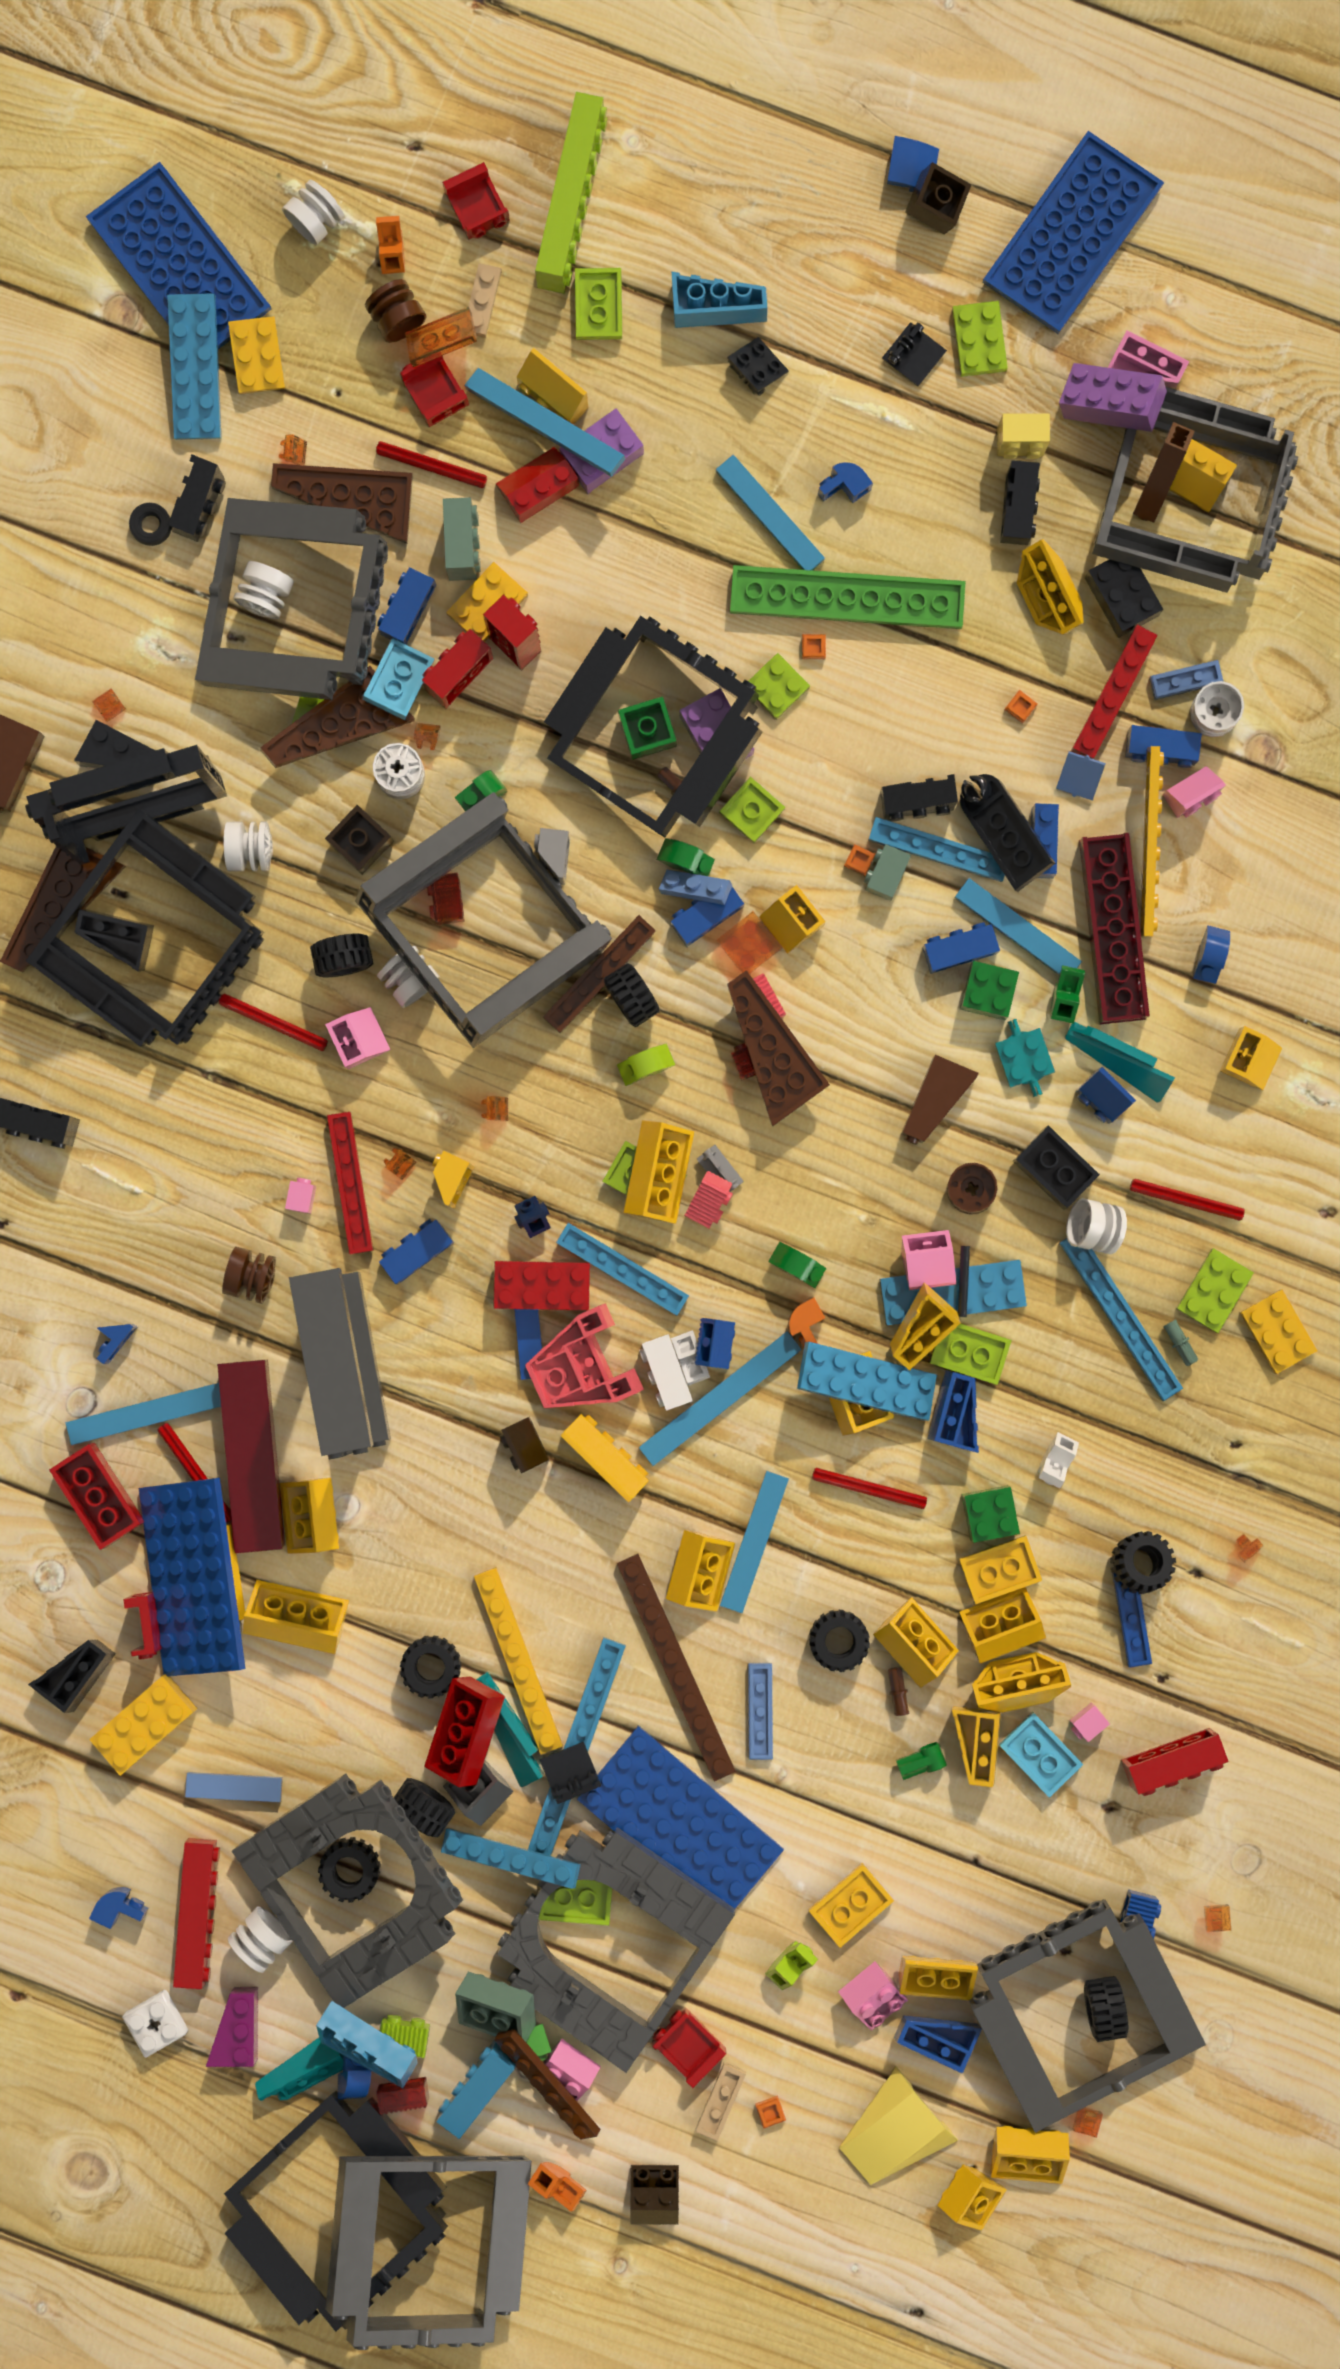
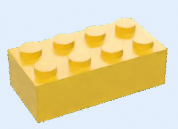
[89,1674,198,1776]

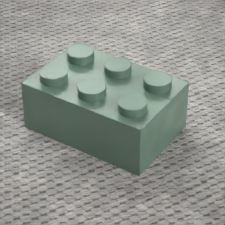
[443,497,481,581]
[455,1971,536,2042]

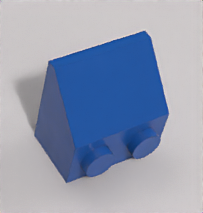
[1076,1067,1136,1124]

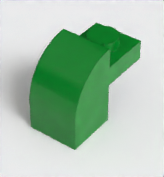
[454,770,507,812]
[656,838,715,876]
[1050,965,1085,1024]
[768,1241,827,1288]

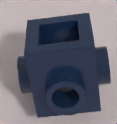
[514,1196,551,1238]

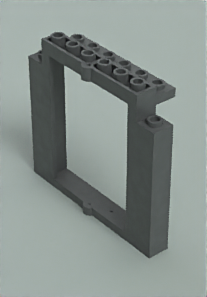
[1092,387,1298,593]
[195,498,388,700]
[969,1899,1206,2133]
[325,2156,532,2350]

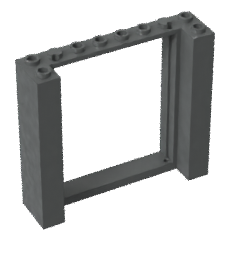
[355,792,612,1048]
[289,1268,391,1460]

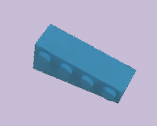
[671,271,768,328]
[316,2001,418,2088]
[436,2040,516,2139]

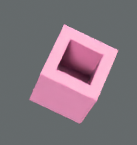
[285,1178,316,1214]
[1070,1702,1110,1742]

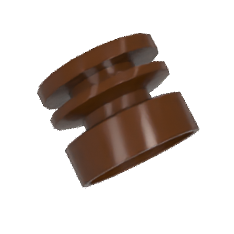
[365,279,427,343]
[947,1162,998,1215]
[222,1246,276,1304]

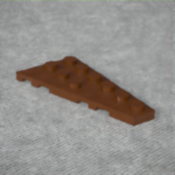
[271,463,413,544]
[260,665,415,768]
[0,847,126,973]
[727,970,830,1127]

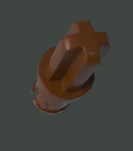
[657,767,683,795]
[888,1667,909,1716]

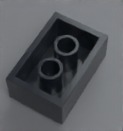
[1085,559,1163,638]
[1013,1125,1100,1210]

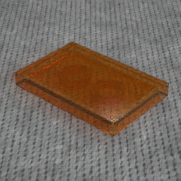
[405,307,477,367]

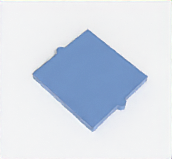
[1056,751,1106,801]

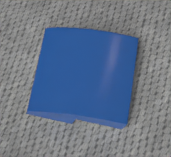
[887,136,939,192]

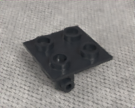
[882,322,947,386]
[727,337,789,396]
[539,1741,602,1804]

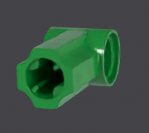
[896,1742,947,1780]

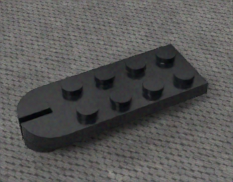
[960,774,1056,892]

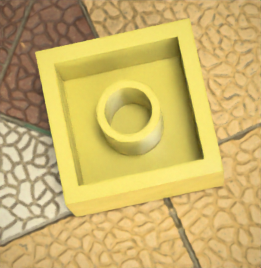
[997,413,1050,459]

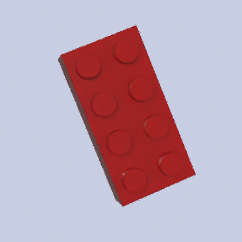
[483,594,541,671]
[493,1261,590,1310]
[49,1443,144,1550]
[424,1676,505,1787]
[1121,1728,1229,1796]

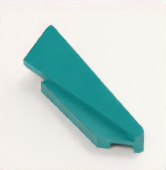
[1065,1021,1175,1103]
[476,1671,544,1787]
[255,2038,343,2101]

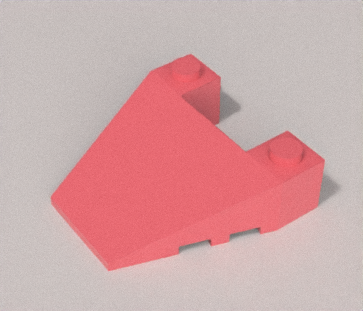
[525,1303,644,1408]

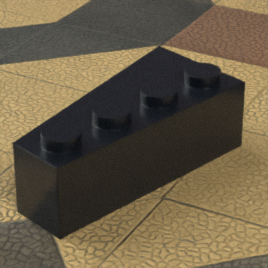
[0,1098,80,1149]

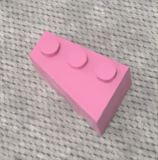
[1108,330,1189,388]

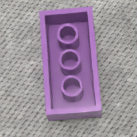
[1059,363,1167,432]

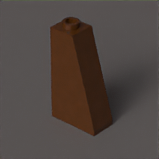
[1133,422,1195,523]
[0,714,45,813]
[901,1055,979,1145]

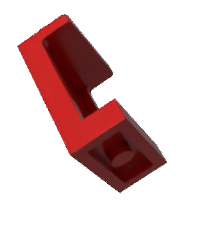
[442,162,510,240]
[400,350,469,427]
[123,1592,162,1660]
[652,2007,727,2088]

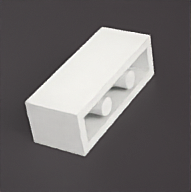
[639,1334,693,1411]

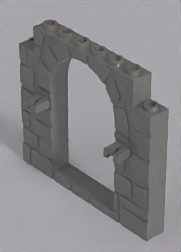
[232,1774,463,2008]
[497,1827,735,2073]

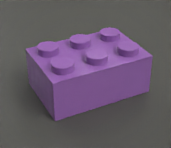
[559,408,644,494]
[679,688,754,759]

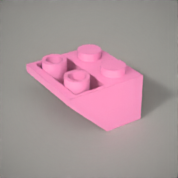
[1163,766,1226,818]
[325,1007,390,1070]
[901,1230,956,1290]
[838,1961,908,2031]
[543,2039,601,2101]

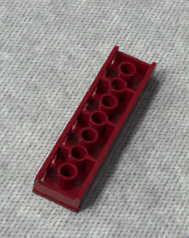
[1079,833,1150,1025]
[217,1359,285,1554]

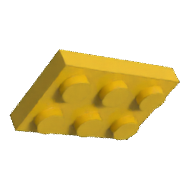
[228,316,285,394]
[446,562,528,642]
[1240,1289,1318,1374]
[959,1535,1042,1605]
[808,1862,894,1948]

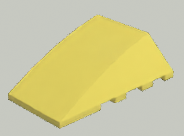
[839,2066,958,2185]

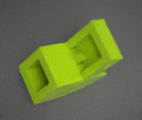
[617,1043,675,1086]
[765,1941,818,1990]

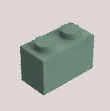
[864,844,911,901]

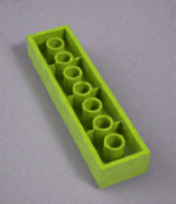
[535,92,608,294]

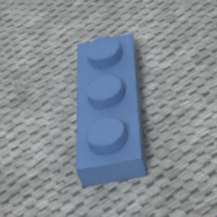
[659,870,732,905]

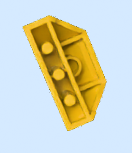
[1017,539,1083,635]
[972,1652,1071,1713]

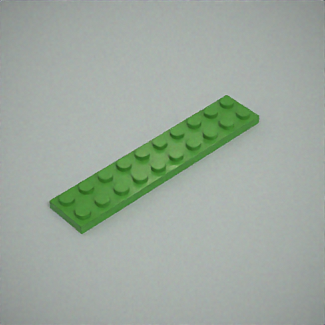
[730,565,966,629]

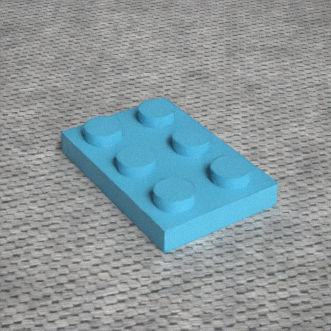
[363,638,434,720]
[999,1711,1083,1798]

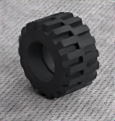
[310,933,374,978]
[604,963,660,1027]
[1110,1531,1176,1594]
[809,1609,870,1672]
[400,1635,462,1699]
[394,1778,456,1838]
[318,1837,381,1903]
[1084,1976,1129,2042]

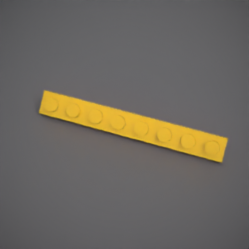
[1140,746,1164,937]
[474,1567,563,1755]

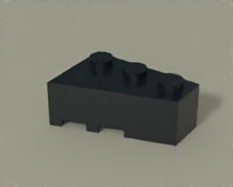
[168,454,226,542]
[1000,460,1040,545]
[74,720,156,768]
[880,774,958,821]
[74,909,154,972]
[28,1640,116,1713]

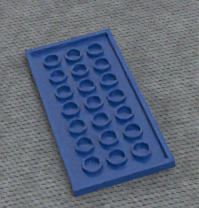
[982,131,1164,334]
[86,162,272,349]
[139,1478,246,1677]
[577,1725,784,1909]

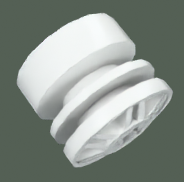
[282,179,344,245]
[233,561,294,619]
[1190,681,1244,737]
[373,743,425,799]
[224,821,273,871]
[377,946,440,1008]
[1066,1198,1127,1255]
[228,1906,293,1973]

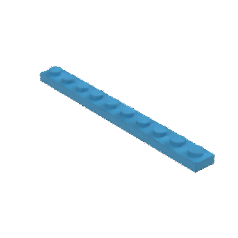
[527,1637,626,1856]

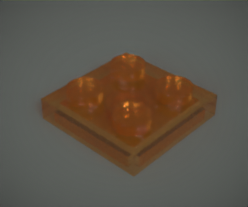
[716,911,782,974]

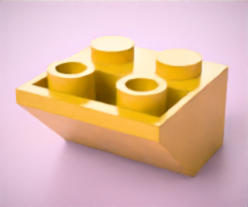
[759,885,826,954]
[1220,1026,1282,1091]

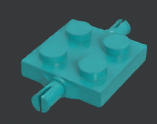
[995,1019,1055,1097]

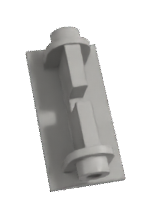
[697,1145,744,1192]

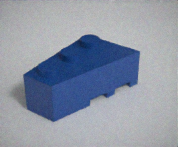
[927,1371,979,1453]
[894,2015,982,2074]

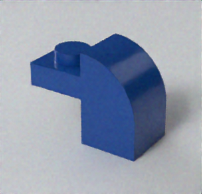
[818,462,873,503]
[1193,925,1230,984]
[89,1887,149,1929]
[338,2055,371,2099]

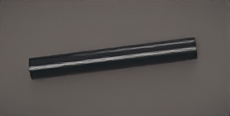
[957,1246,970,1317]

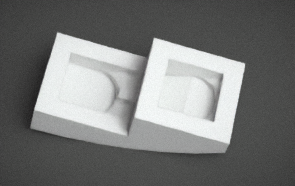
[671,1330,710,1386]

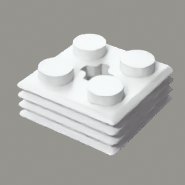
[122,1990,188,2058]

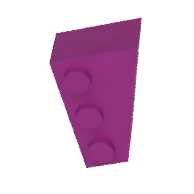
[206,1987,258,2067]

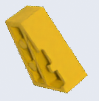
[890,1282,960,1371]
[952,1706,1001,1787]

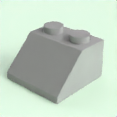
[534,828,570,885]

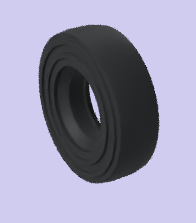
[129,503,171,546]

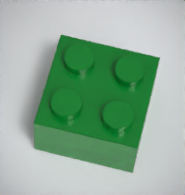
[618,696,677,760]
[960,961,1019,1020]
[961,1485,1020,1543]

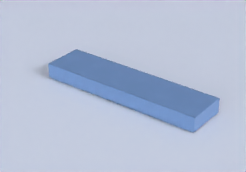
[748,1663,773,1760]
[185,1772,283,1802]

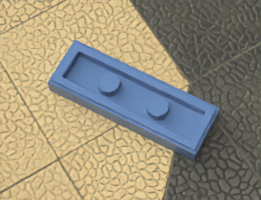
[1149,660,1224,700]

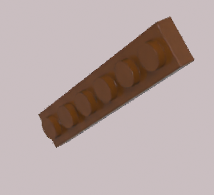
[543,915,656,1033]
[494,2029,601,2140]

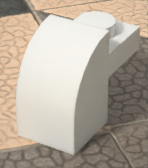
[1038,1432,1079,1488]

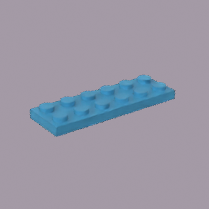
[167,294,222,440]
[880,1260,1027,1325]
[797,1342,937,1421]

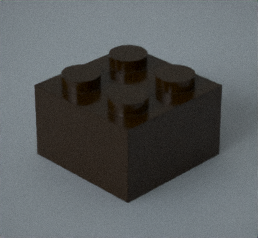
[905,162,972,235]
[325,805,394,875]

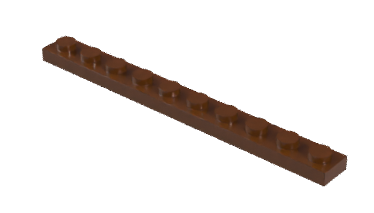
[617,1553,736,1782]

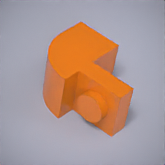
[376,216,405,274]
[788,1297,825,1348]
[528,2162,587,2212]

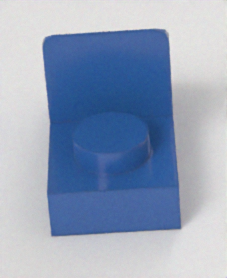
[96,1324,137,1364]

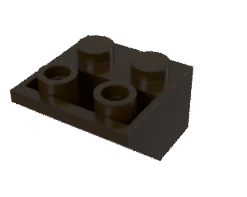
[500,1416,549,1474]
[630,2165,679,2225]

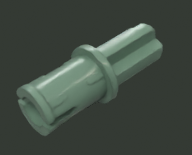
[1163,1320,1198,1366]

